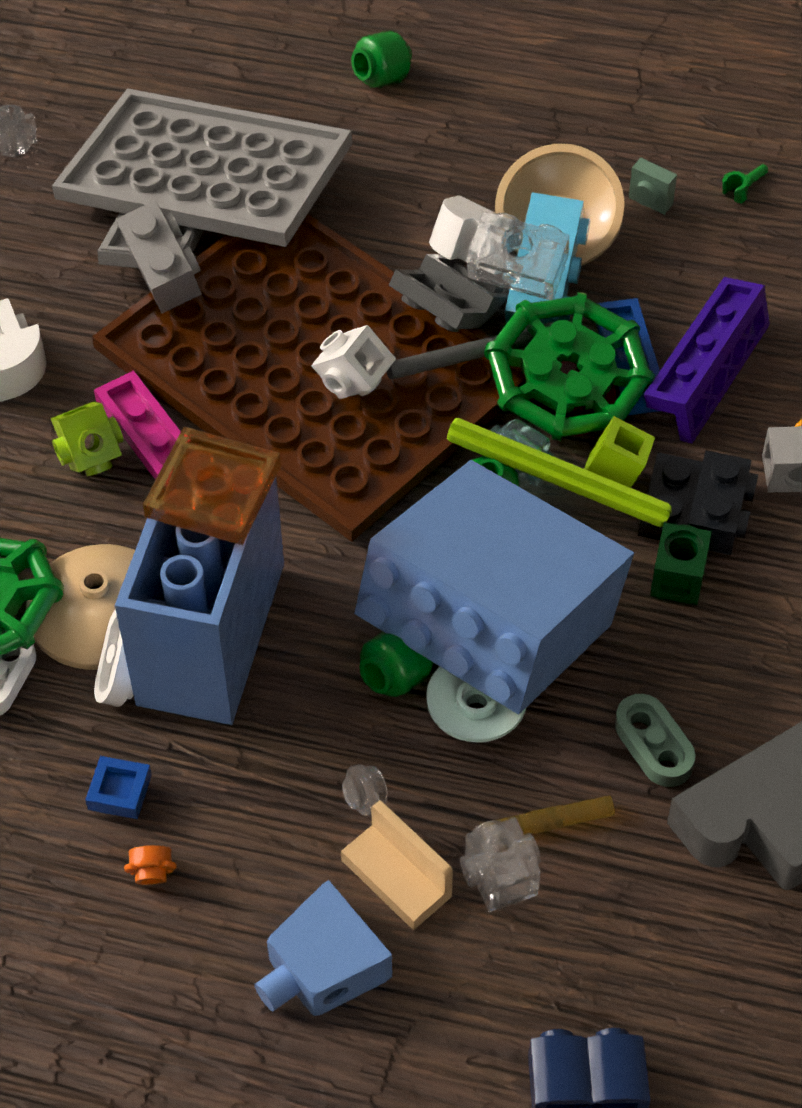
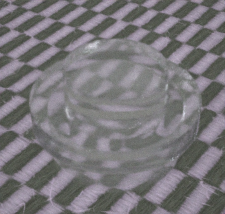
[342,764,388,816]

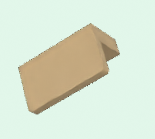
[341,800,453,930]

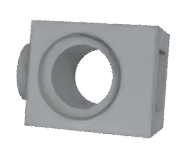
[762,426,802,493]

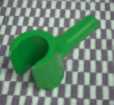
[722,164,769,203]

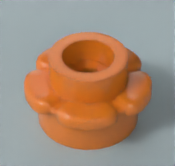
[124,845,177,885]

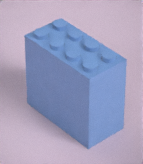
[115,441,284,725]
[354,460,634,715]

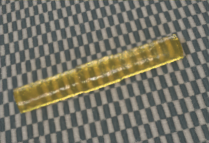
[479,795,615,844]

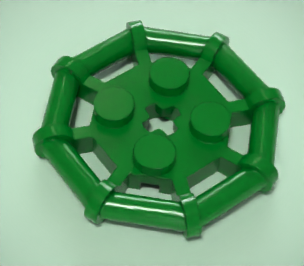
[484,292,655,441]
[0,538,64,657]

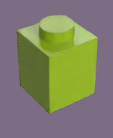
[584,416,655,488]

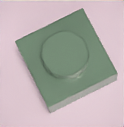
[628,158,677,215]

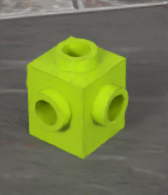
[50,402,124,476]

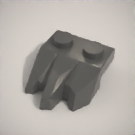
[389,254,509,332]

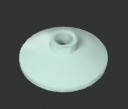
[426,667,526,742]

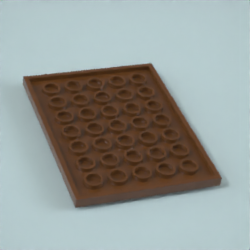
[92,214,526,542]

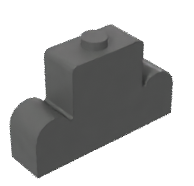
[667,722,802,890]

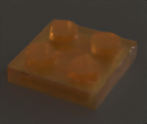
[143,427,281,545]

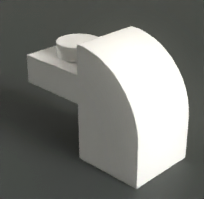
[429,196,517,276]
[0,298,46,402]

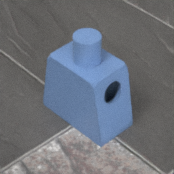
[254,880,392,1016]

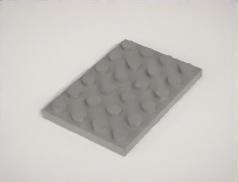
[52,88,352,247]

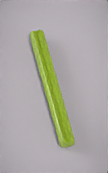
[447,418,672,527]

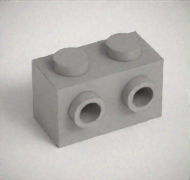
[116,200,201,313]

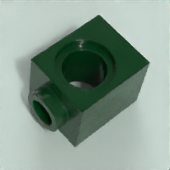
[650,522,712,605]

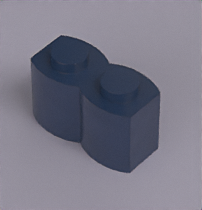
[528,1028,650,1108]

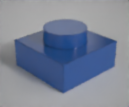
[85,756,152,819]

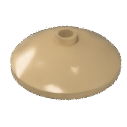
[495,144,624,266]
[26,544,135,670]

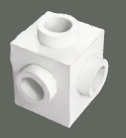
[311,325,396,399]

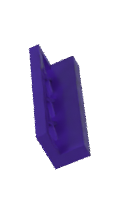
[644,277,770,443]

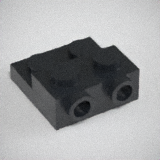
[638,450,758,555]

